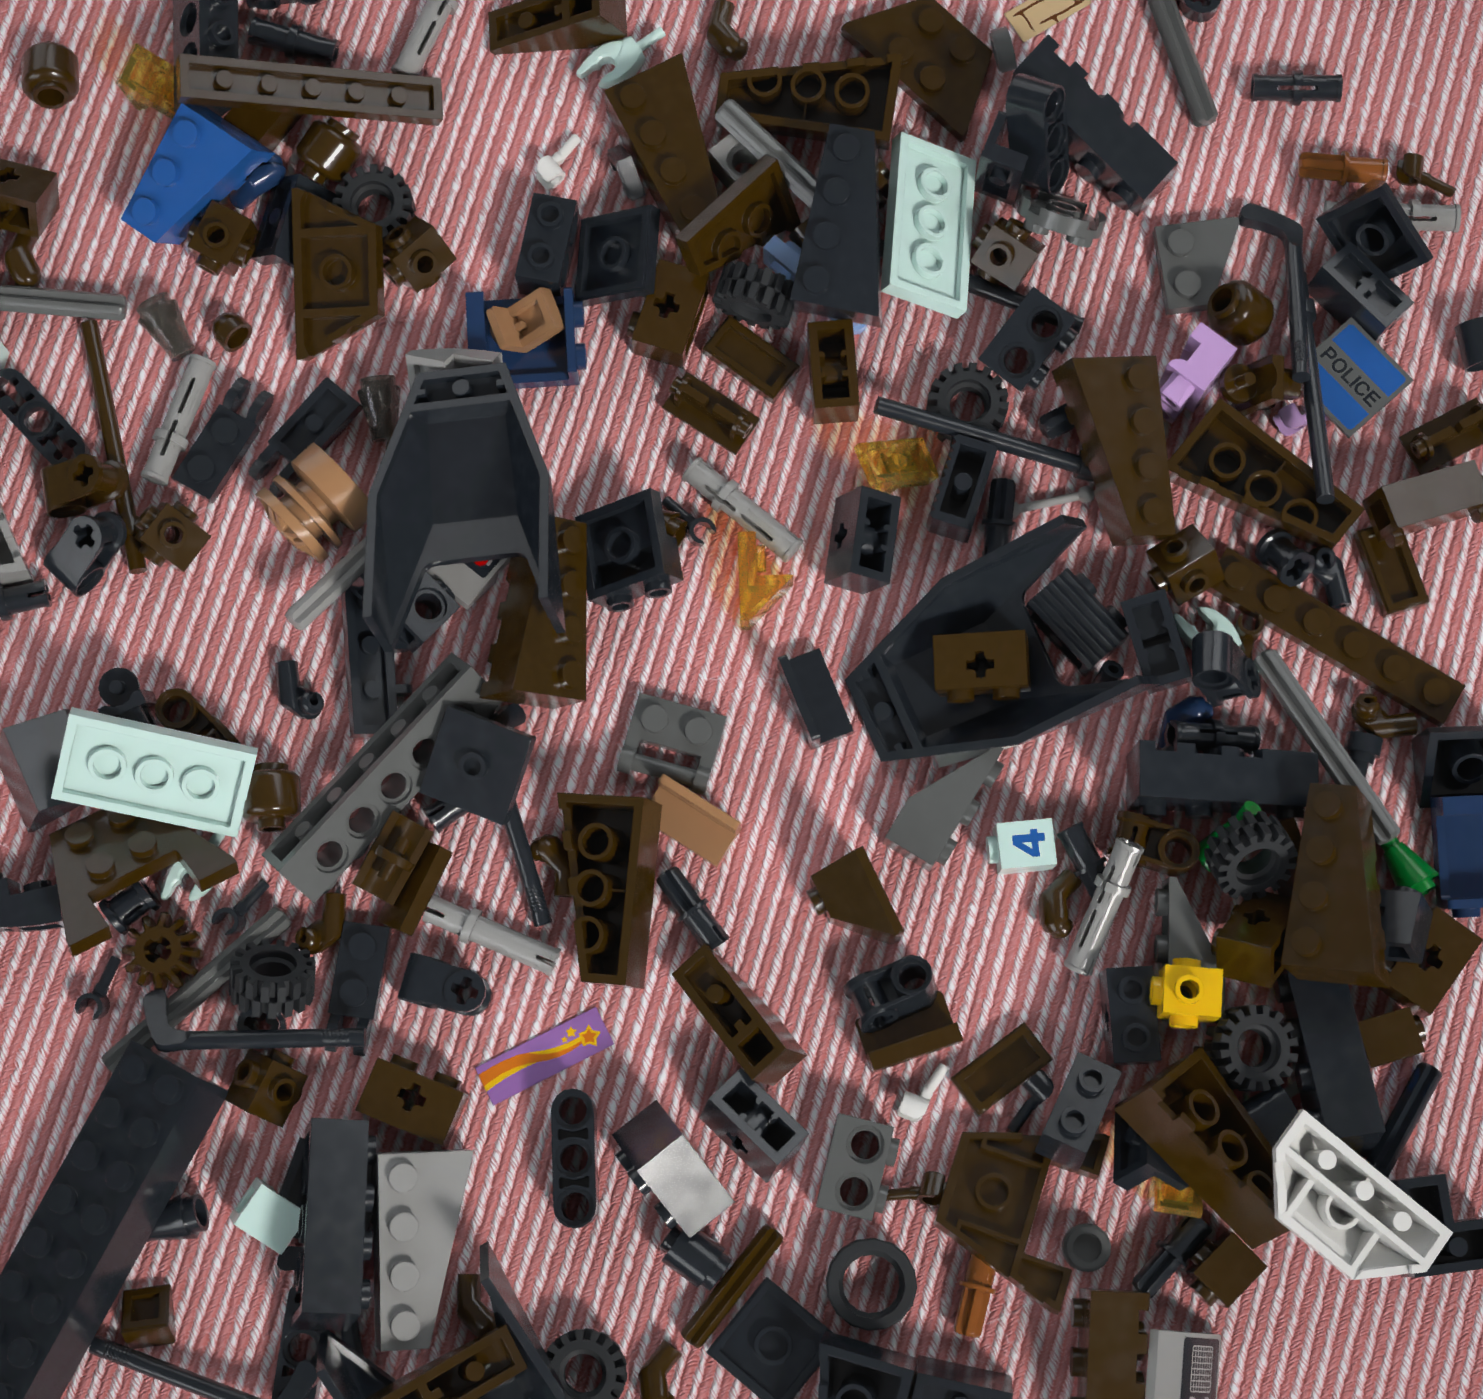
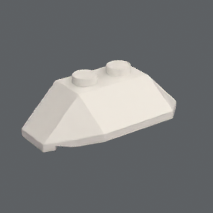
[1272,1109,1453,1280]

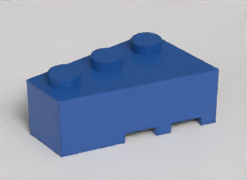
[121,103,276,245]

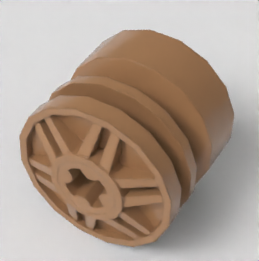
[255,443,368,564]

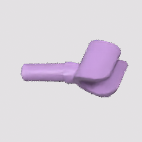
[1272,403,1330,436]

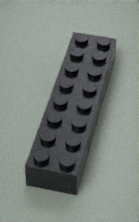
[0,1040,229,1399]

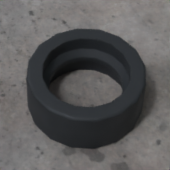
[826,1238,917,1331]

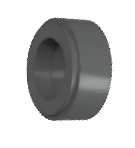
[989,26,1017,73]
[1062,1224,1111,1272]

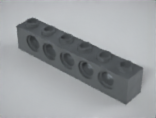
[261,652,502,903]

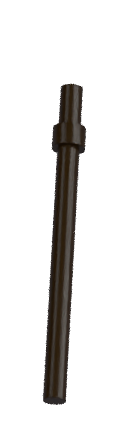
[80,320,147,574]

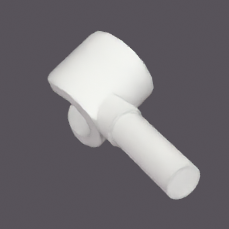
[536,134,581,191]
[897,1063,949,1122]

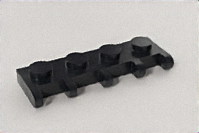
[340,557,412,738]

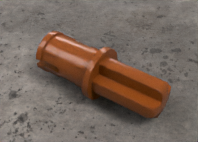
[1297,151,1388,186]
[953,1253,996,1338]

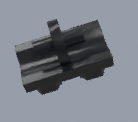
[97,667,157,726]

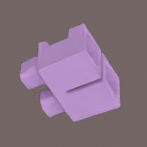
[1159,322,1238,423]

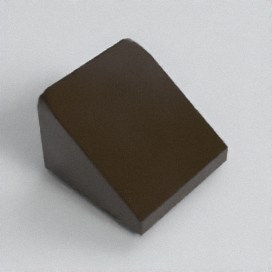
[121,1284,176,1349]

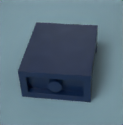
[465,287,587,389]
[1430,795,1483,918]

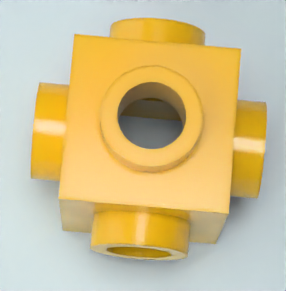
[1150,958,1223,1029]

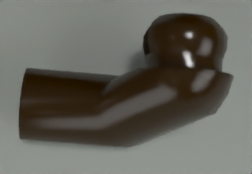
[707,0,748,61]
[4,233,41,287]
[1351,693,1418,739]
[530,834,572,898]
[1038,868,1082,939]
[295,893,347,954]
[457,1274,497,1337]
[638,1339,682,1399]

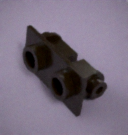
[662,372,760,455]
[1399,397,1483,475]

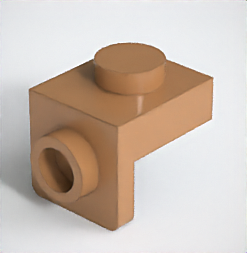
[486,287,565,353]

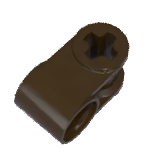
[40,454,129,518]
[155,688,241,744]
[1105,810,1200,877]

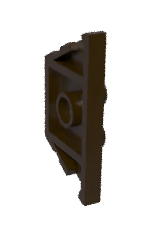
[841,0,993,142]
[291,188,385,361]

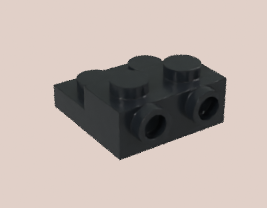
[575,488,684,612]

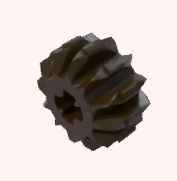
[122,912,204,991]

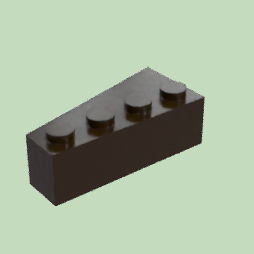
[1052,356,1176,546]
[1281,783,1390,988]

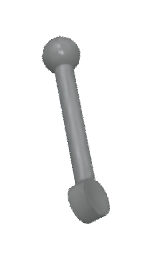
[1013,486,1095,520]

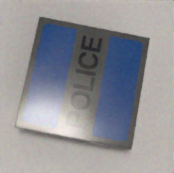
[1301,317,1414,439]

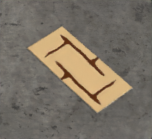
[1004,0,1092,43]

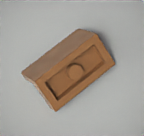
[651,774,742,868]

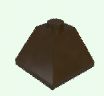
[806,846,904,945]

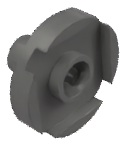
[1017,190,1107,248]

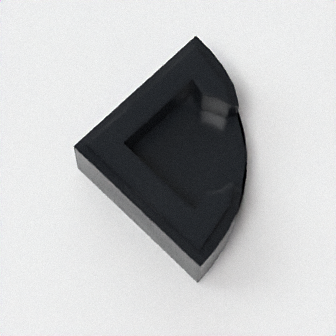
[606,144,646,201]

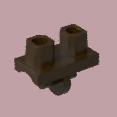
[1219,354,1301,416]
[351,810,434,905]

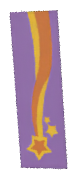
[475,1007,614,1106]

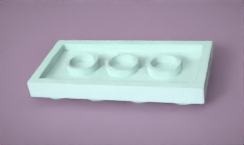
[880,131,976,319]
[51,707,258,838]

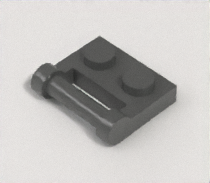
[617,692,727,795]

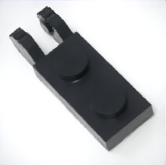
[172,377,274,504]
[248,377,363,498]
[324,921,392,1056]

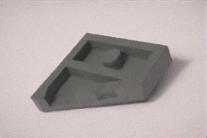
[1152,216,1240,315]

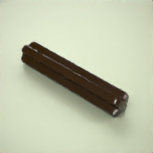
[681,1224,784,1348]

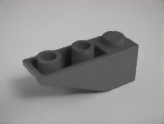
[883,747,1005,872]
[1154,877,1225,1023]

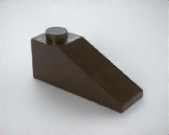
[488,0,627,55]
[672,943,807,1086]
[365,1325,527,1399]

